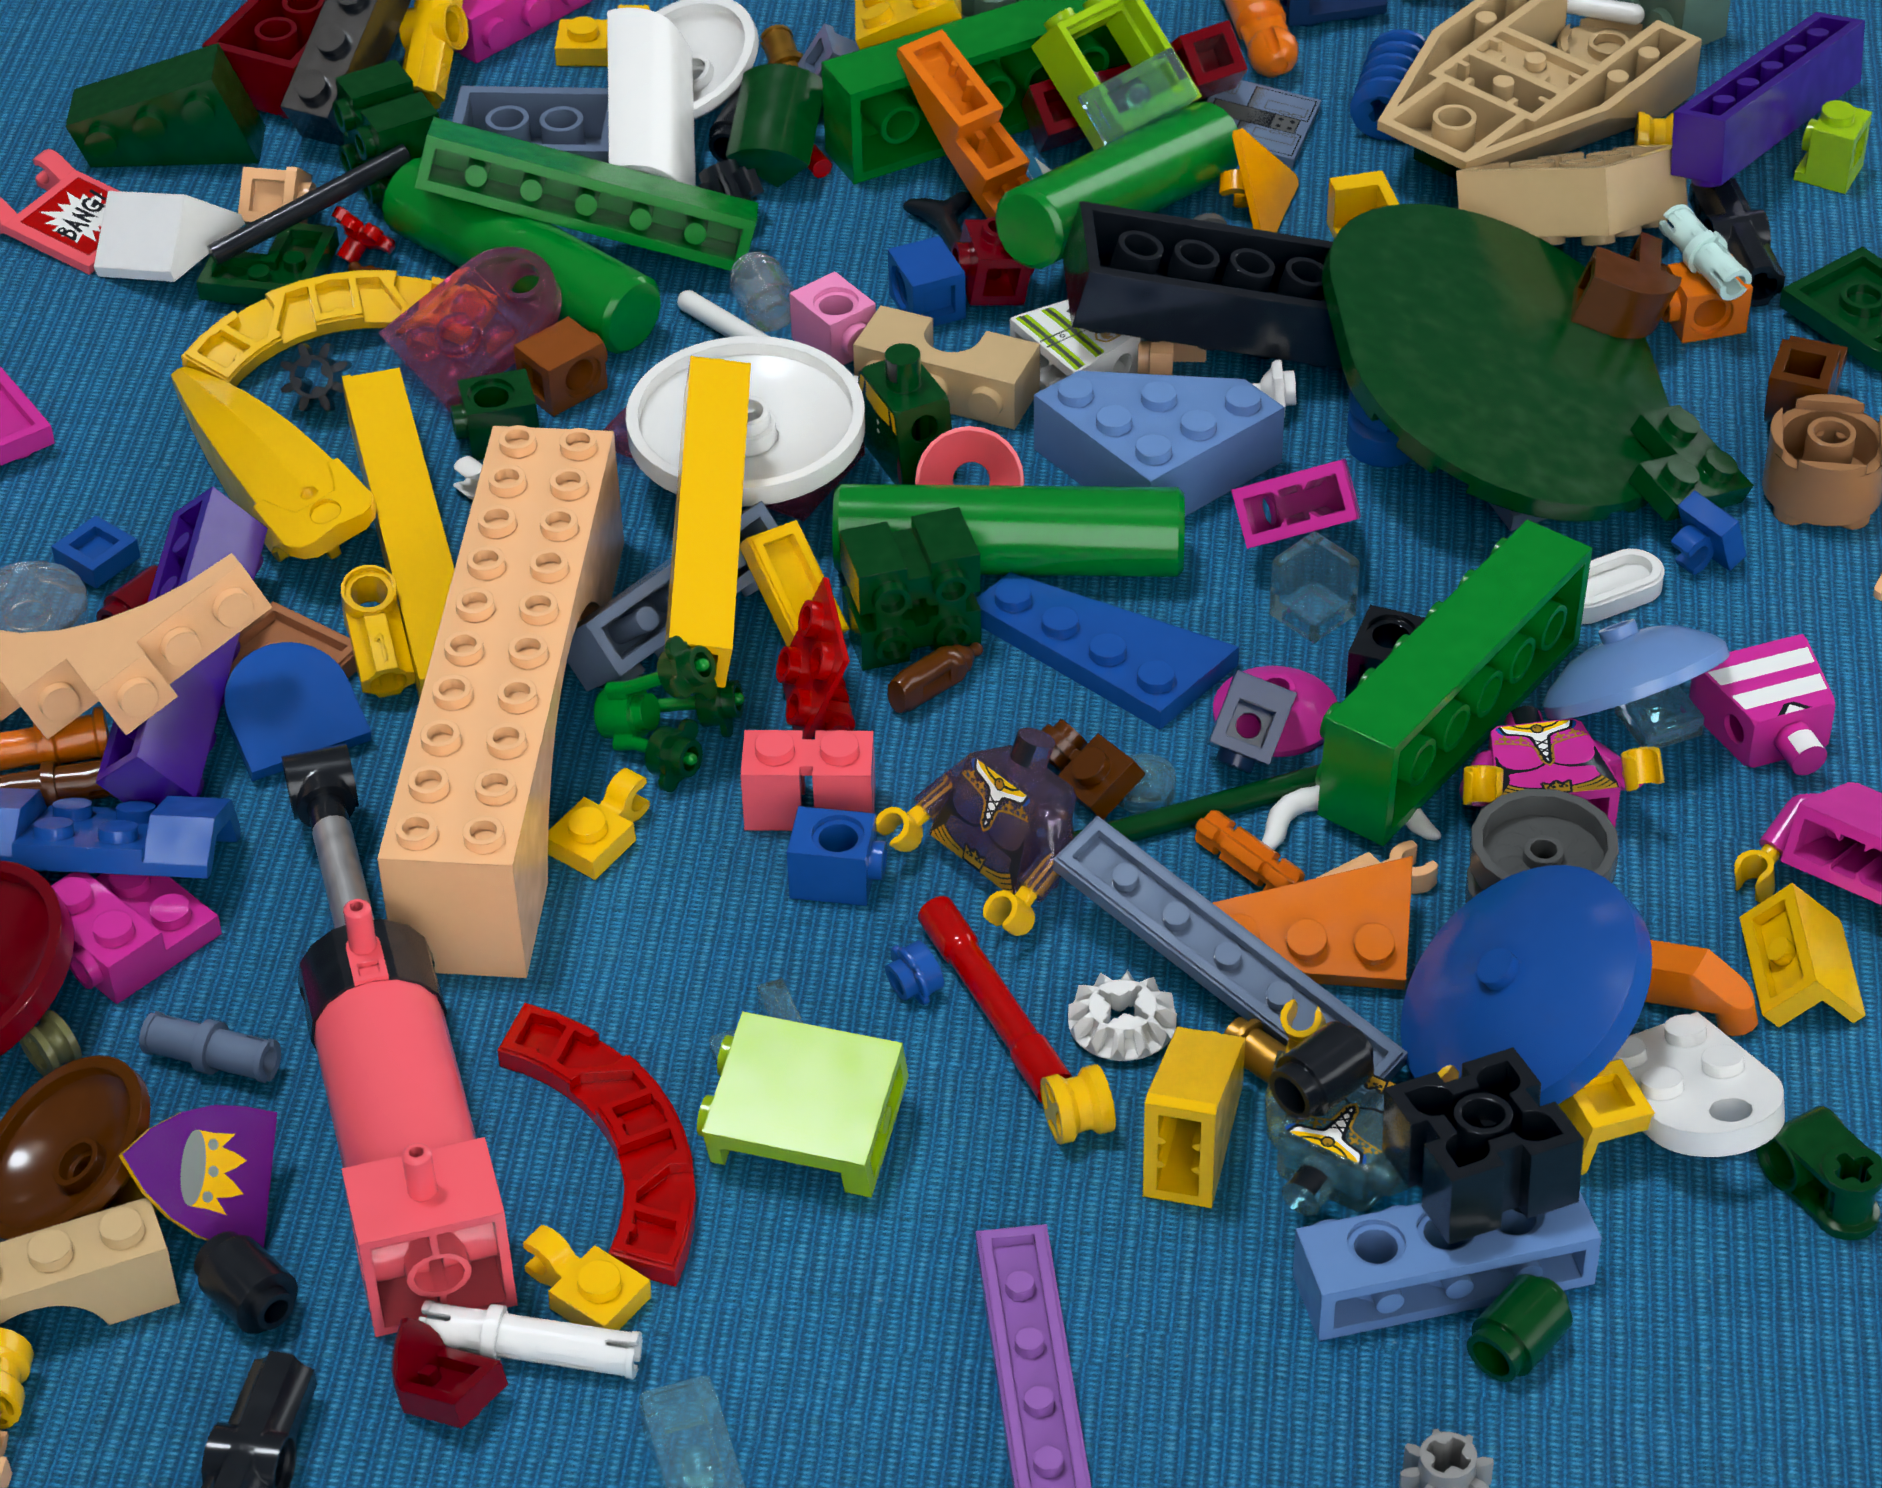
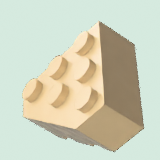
[1456,145,1688,246]

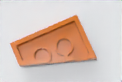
[1213,856,1413,990]

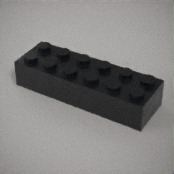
[1062,201,1343,369]

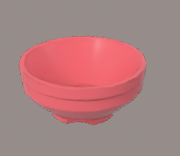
[915,426,1025,486]

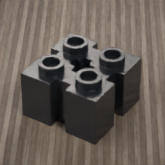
[1382,1047,1584,1245]

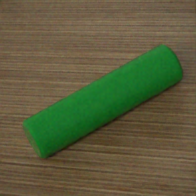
[995,102,1239,269]
[382,157,661,354]
[832,484,1185,577]

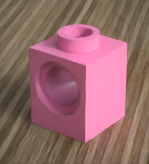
[789,271,876,365]

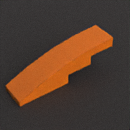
[896,29,1030,218]

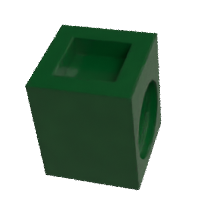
[450,368,539,460]

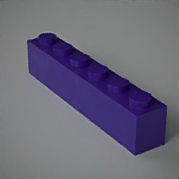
[1671,12,1865,187]
[95,487,268,808]

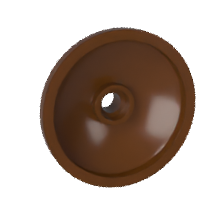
[0,1055,151,1241]

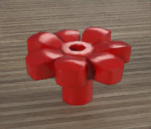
[331,206,395,263]

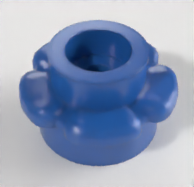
[885,940,945,1005]

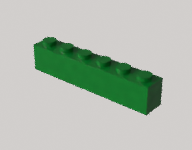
[415,117,759,274]

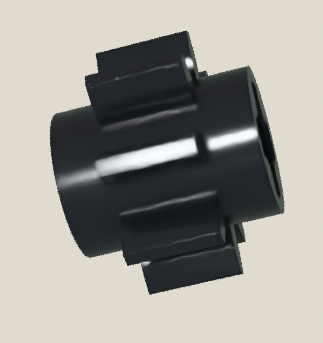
[698,159,764,202]
[280,343,352,411]

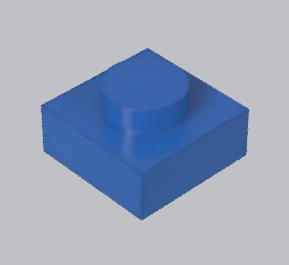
[51,515,141,589]

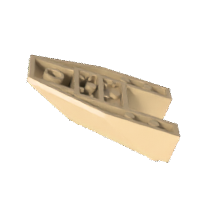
[1377,0,1702,169]

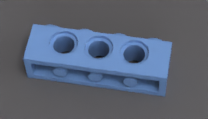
[1293,1192,1601,1341]

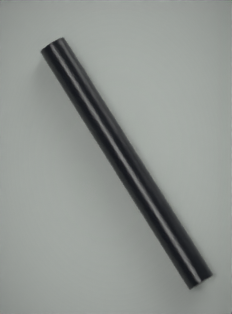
[207,143,412,265]

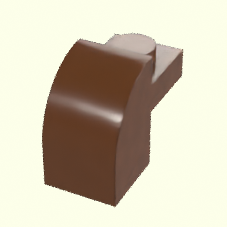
[1571,232,1682,339]
[1764,335,1848,423]

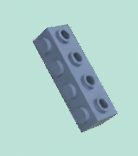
[567,501,778,692]

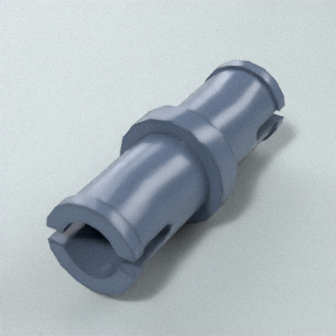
[139,1011,281,1083]

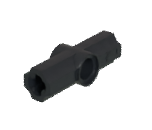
[1688,178,1785,307]
[201,1351,317,1488]

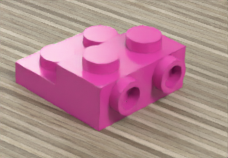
[51,872,222,1005]

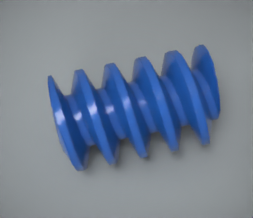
[1350,29,1427,140]

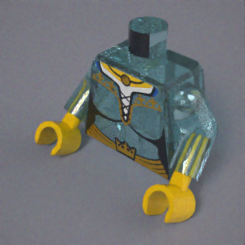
[1264,999,1459,1216]

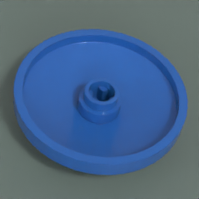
[1400,865,1652,1106]

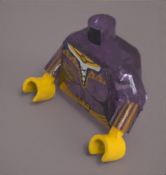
[876,727,1077,936]

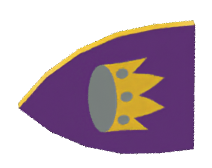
[119,1105,278,1248]

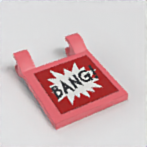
[0,149,119,275]

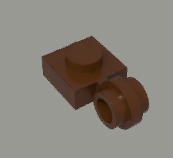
[1035,719,1146,820]

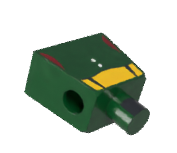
[858,343,957,485]

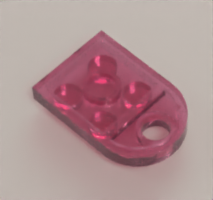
[379,247,562,413]

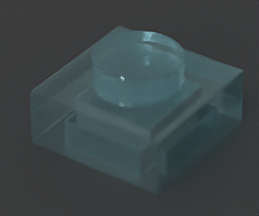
[1615,685,1705,749]

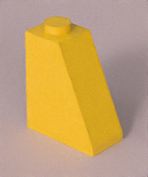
[1143,1026,1245,1208]

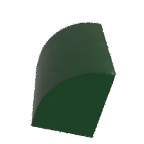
[726,64,823,188]

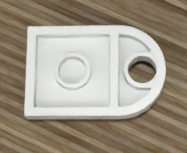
[1610,1012,1785,1157]

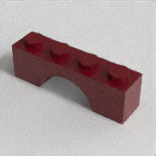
[1020,20,1248,153]

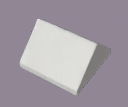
[94,191,245,282]

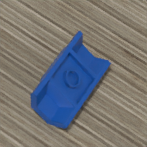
[0,788,241,879]

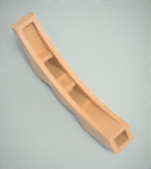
[0,553,272,740]

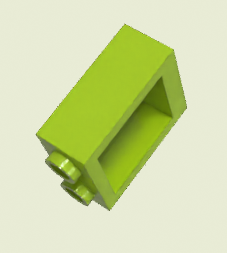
[1031,0,1202,150]

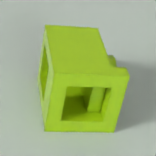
[1793,100,1872,194]

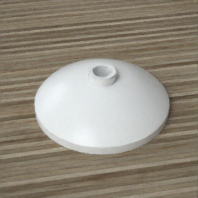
[656,0,759,120]

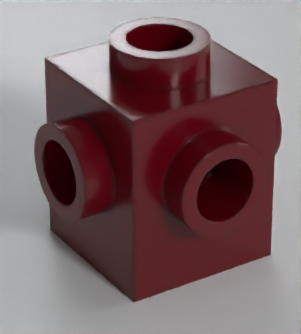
[951,217,1035,305]

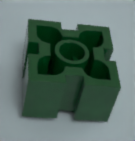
[332,59,439,213]
[839,507,981,671]

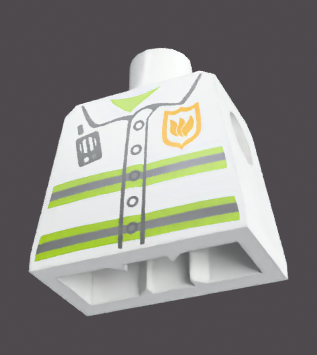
[1010,300,1144,390]

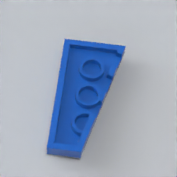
[976,572,1239,730]

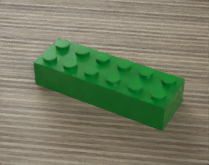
[821,0,1129,184]
[1315,519,1593,847]

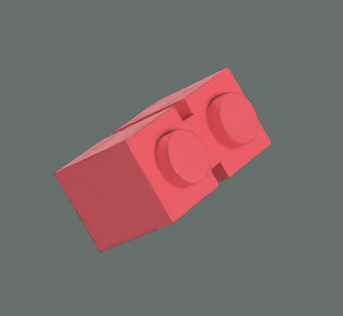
[740,730,876,831]

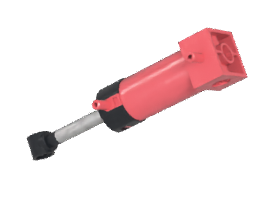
[281,743,518,1337]

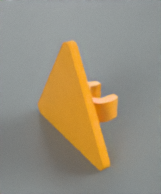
[1219,128,1299,233]

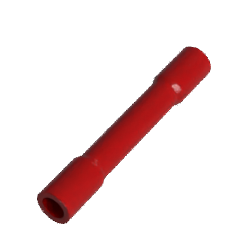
[918,896,1073,1103]

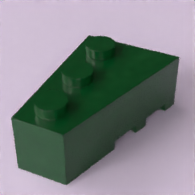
[65,43,266,168]

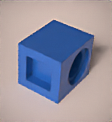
[888,236,966,327]
[787,806,888,906]

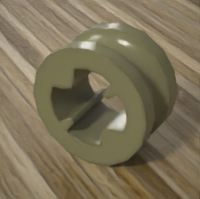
[19,1009,82,1076]

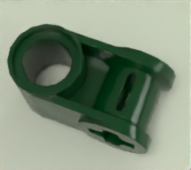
[1756,1106,1882,1240]

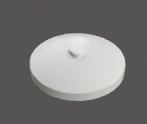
[626,336,865,507]

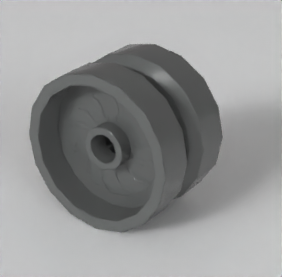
[1465,789,1619,904]

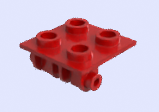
[776,577,855,739]

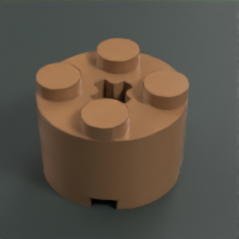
[1762,394,1882,530]

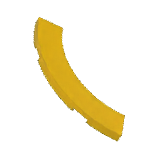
[181,270,500,386]

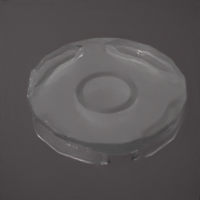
[0,561,89,633]

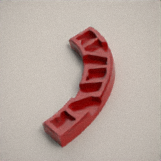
[497,1003,696,1287]

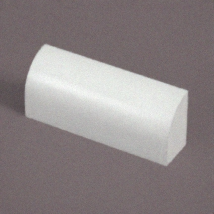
[607,7,696,186]

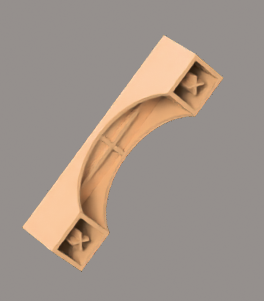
[377,425,624,978]

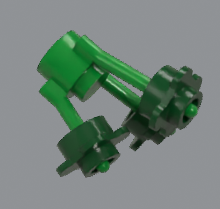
[594,636,745,792]

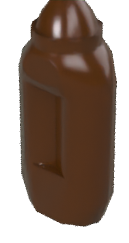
[887,642,983,713]

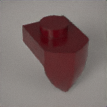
[391,1318,508,1429]

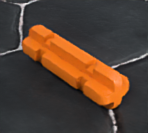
[1195,810,1305,890]

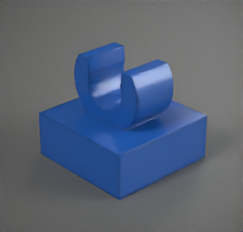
[1671,490,1747,575]

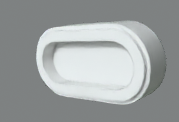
[1582,549,1664,624]

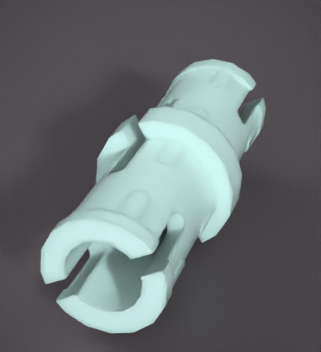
[1659,204,1752,301]

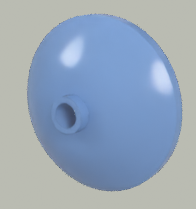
[1542,619,1730,720]

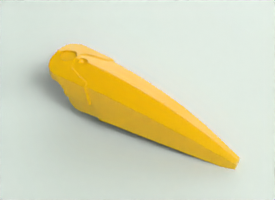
[171,366,377,562]

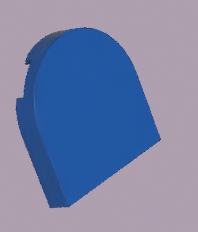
[224,642,371,782]

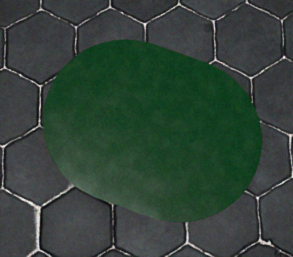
[1322,204,1670,522]

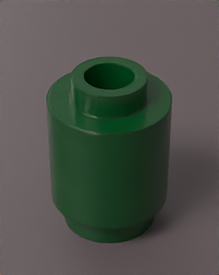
[1467,1274,1573,1382]

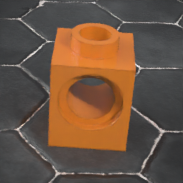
[1662,254,1753,343]

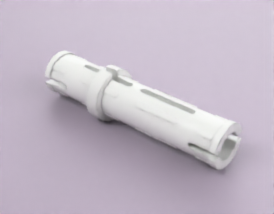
[419,1299,643,1379]

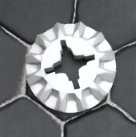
[1068,970,1177,1061]

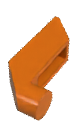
[1645,940,1758,1036]

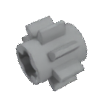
[1399,1429,1494,1488]

